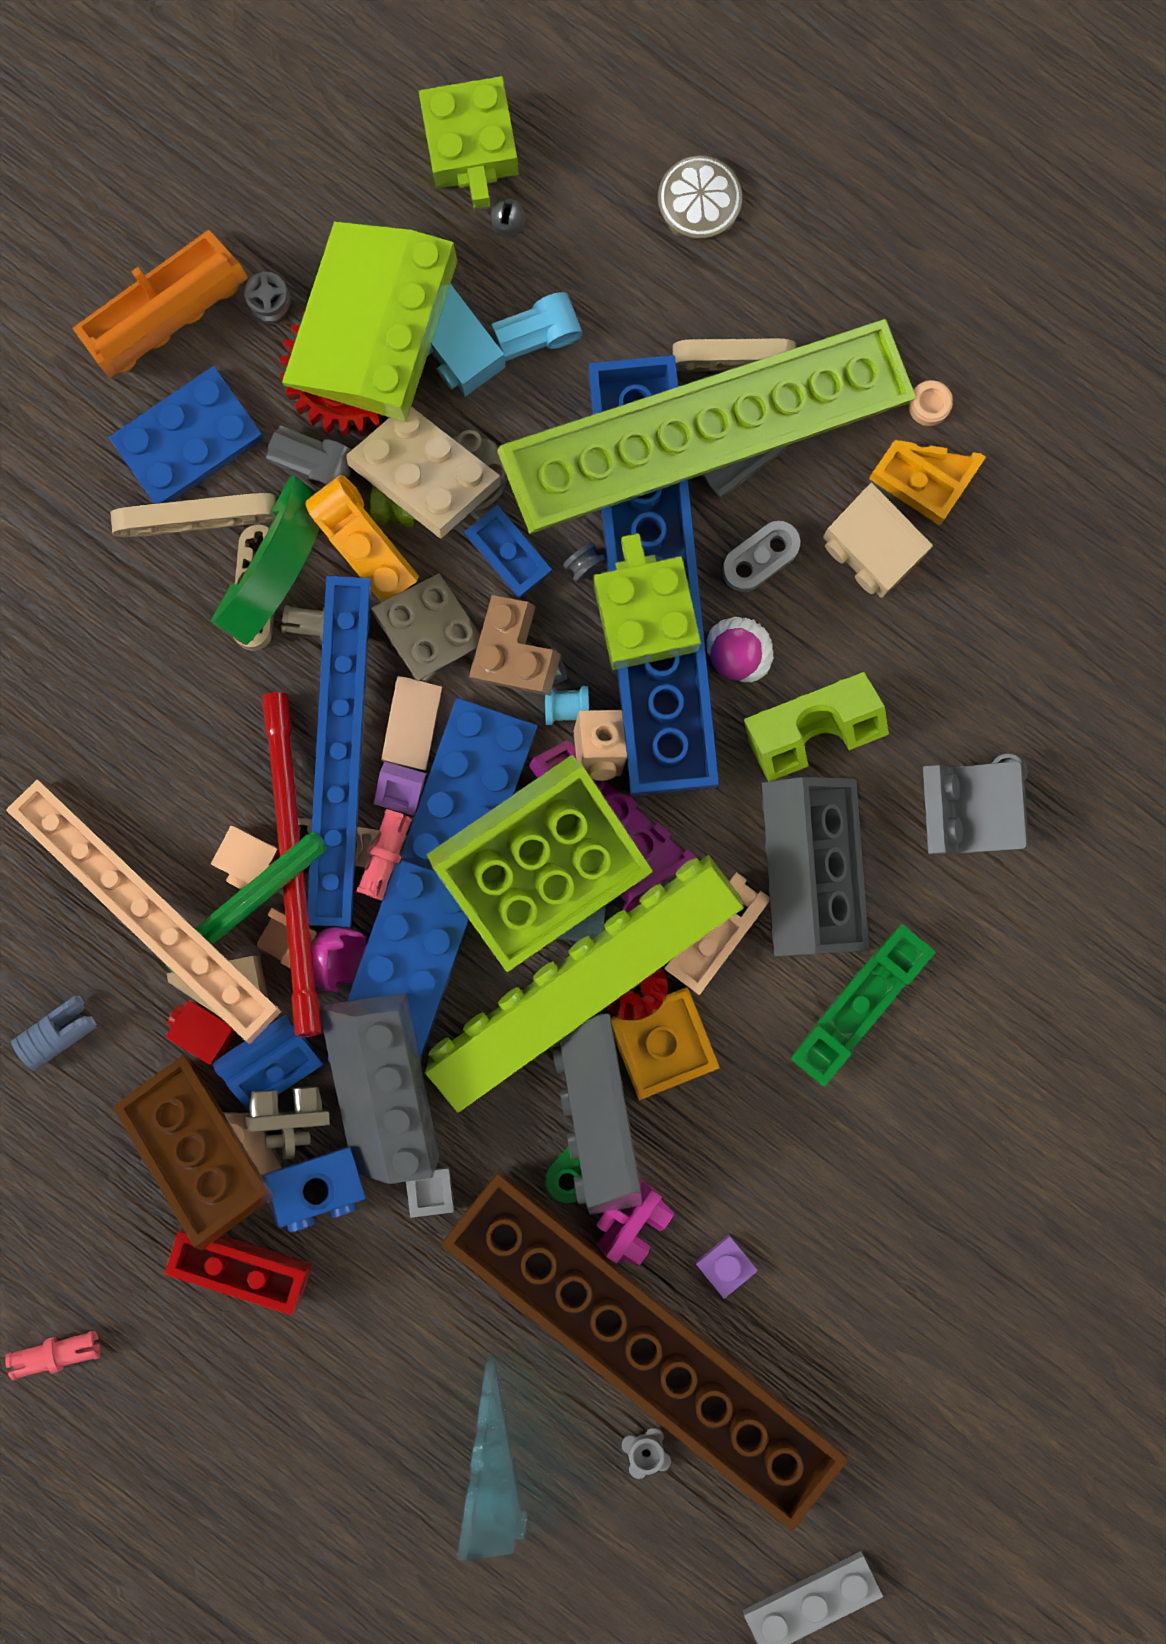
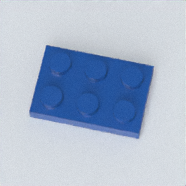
[109,366,264,504]

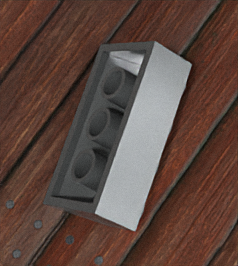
[762,777,869,956]
[319,993,440,1184]
[552,1014,642,1214]

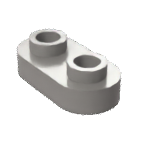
[722,521,800,592]

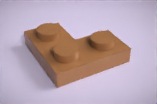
[469,595,561,696]

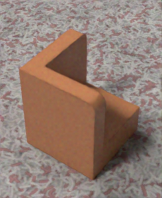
[257,908,320,969]

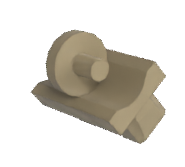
[244,1086,330,1160]

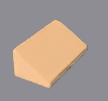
[381,676,442,771]

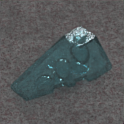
[457,1356,528,1561]

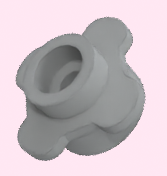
[621,1427,671,1479]

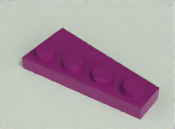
[529,740,699,905]

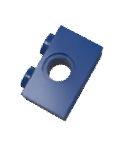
[261,1147,366,1232]

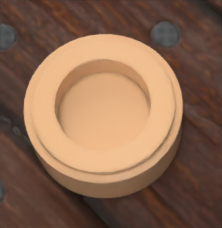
[908,380,953,426]

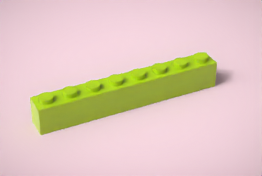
[425,855,743,1113]

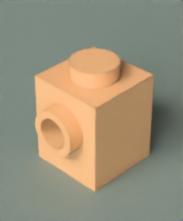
[574,710,627,781]
[211,825,280,889]

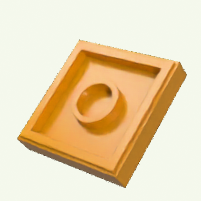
[610,987,720,1100]

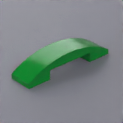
[210,475,320,645]
[790,924,936,1087]

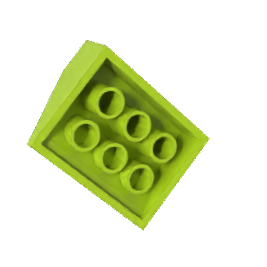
[282,221,457,422]
[426,755,653,972]

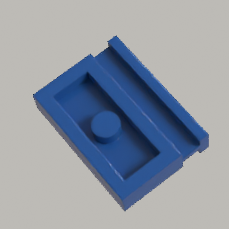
[213,1014,323,1112]

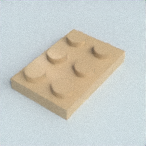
[346,407,500,539]

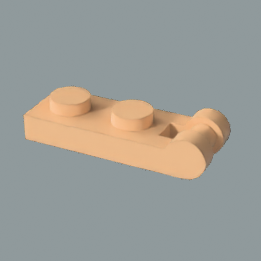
[664,872,770,995]

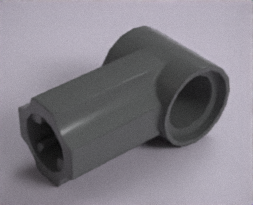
[266,425,353,489]

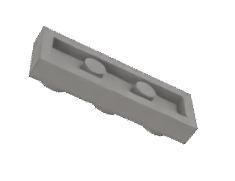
[743,1551,883,1644]

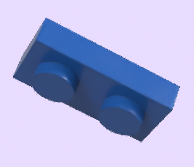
[464,505,552,600]

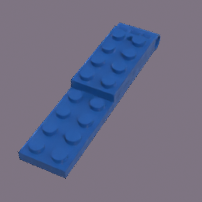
[328,698,538,1062]

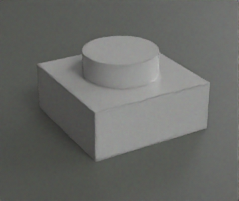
[406,1167,455,1218]

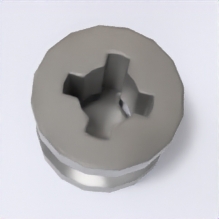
[244,272,292,324]

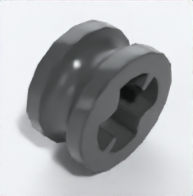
[563,542,606,583]

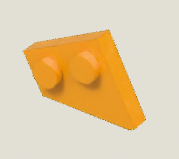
[869,440,986,526]

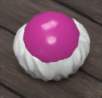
[706,617,774,682]

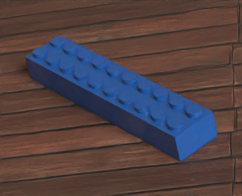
[589,355,719,798]

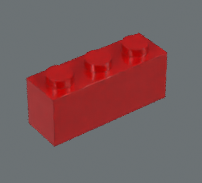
[164,1228,313,1315]

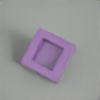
[373,761,426,816]
[695,1234,758,1299]

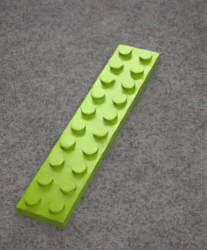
[497,319,916,534]

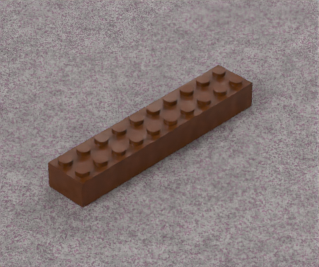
[441,1169,848,1532]

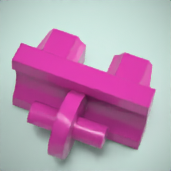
[596,1179,674,1266]

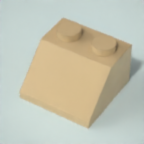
[823,483,933,598]

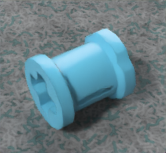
[545,686,589,725]

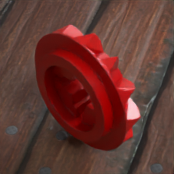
[605,967,668,1021]

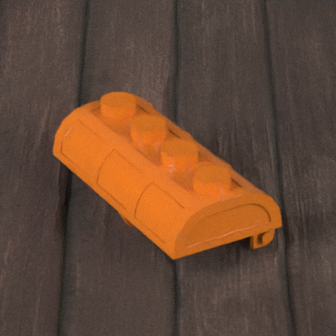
[72,230,248,379]

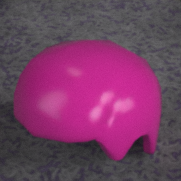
[311,926,367,993]

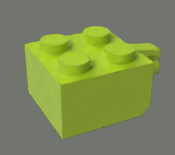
[418,76,519,210]
[594,534,701,670]

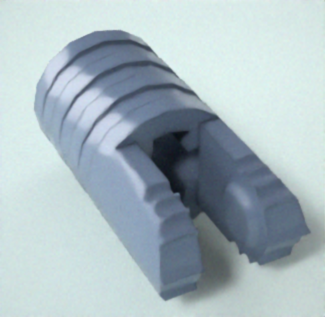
[11,995,97,1072]

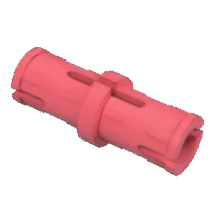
[356,809,412,901]
[5,1330,101,1381]

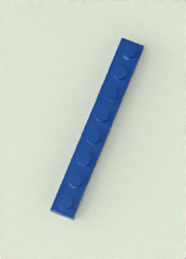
[307,576,371,927]

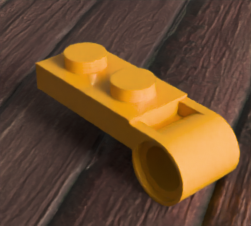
[306,475,419,603]

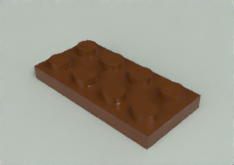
[113,1055,274,1251]

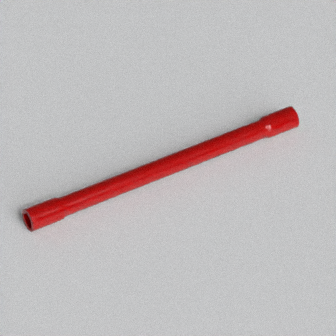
[262,692,322,1037]

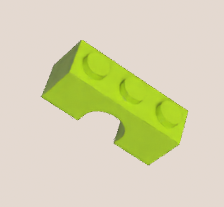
[744,672,889,782]

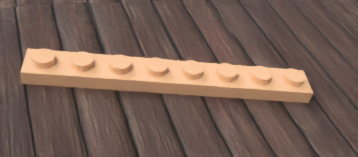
[6,780,281,1044]

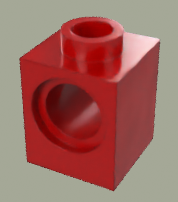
[165,999,237,1065]

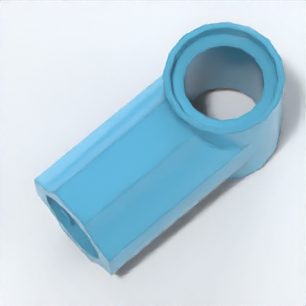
[491,292,583,361]

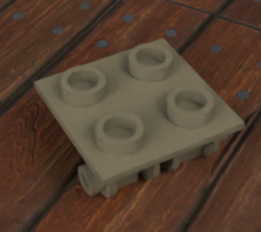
[370,573,481,682]

